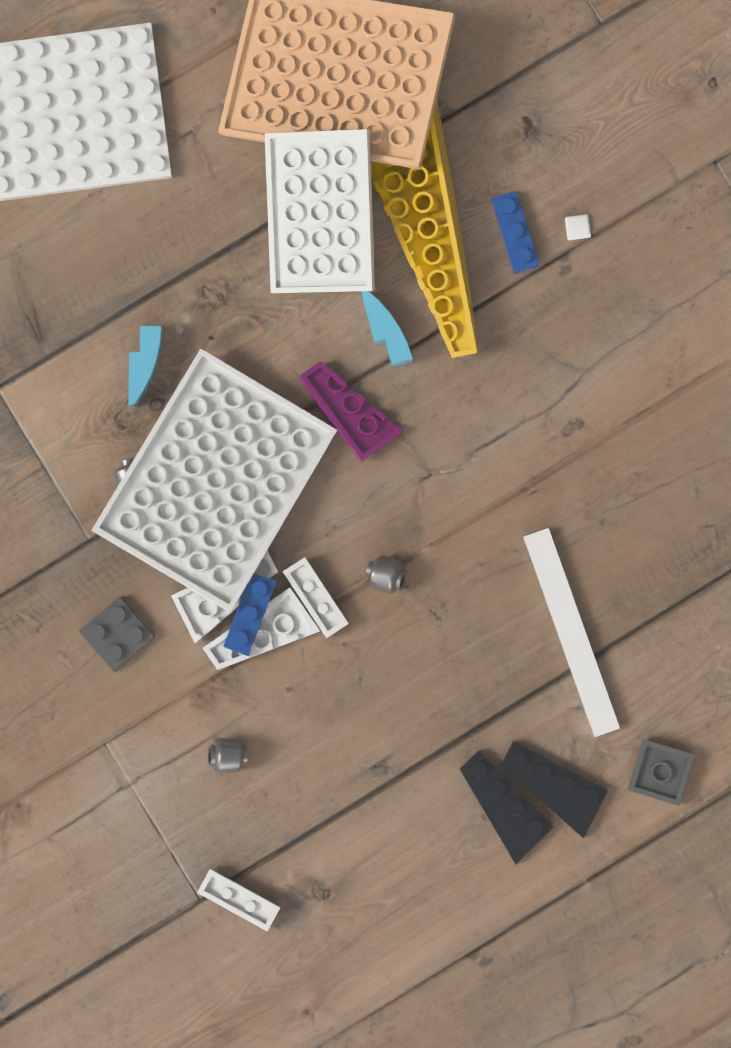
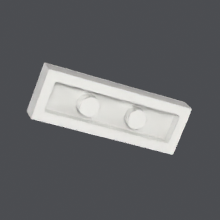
[283,557,349,638]
[197,868,280,931]

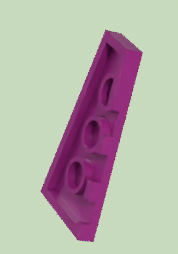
[299,361,404,463]

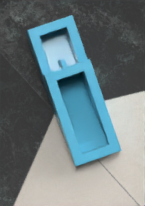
[361,291,413,368]
[128,326,163,408]

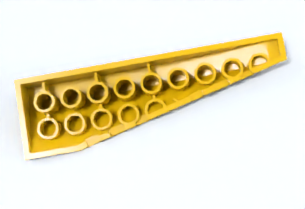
[371,99,478,358]

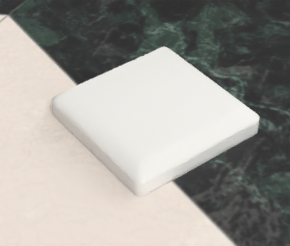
[565,214,591,240]

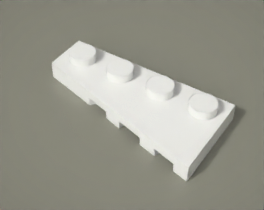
[171,551,278,644]

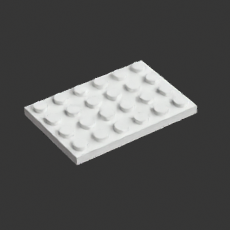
[265,129,375,293]

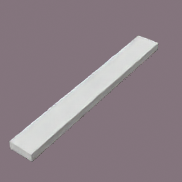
[523,528,620,737]

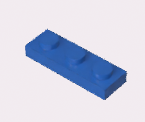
[491,191,539,274]
[223,573,277,656]

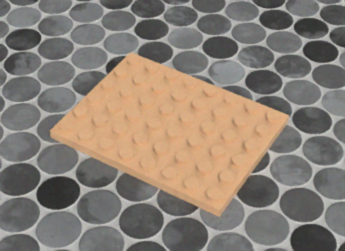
[218,0,455,169]

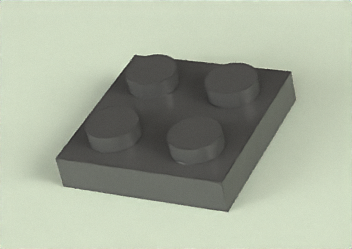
[79,597,154,672]
[627,739,694,806]

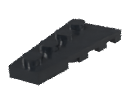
[501,741,608,839]
[460,750,553,865]

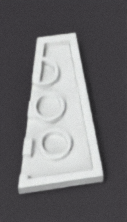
[203,588,320,670]

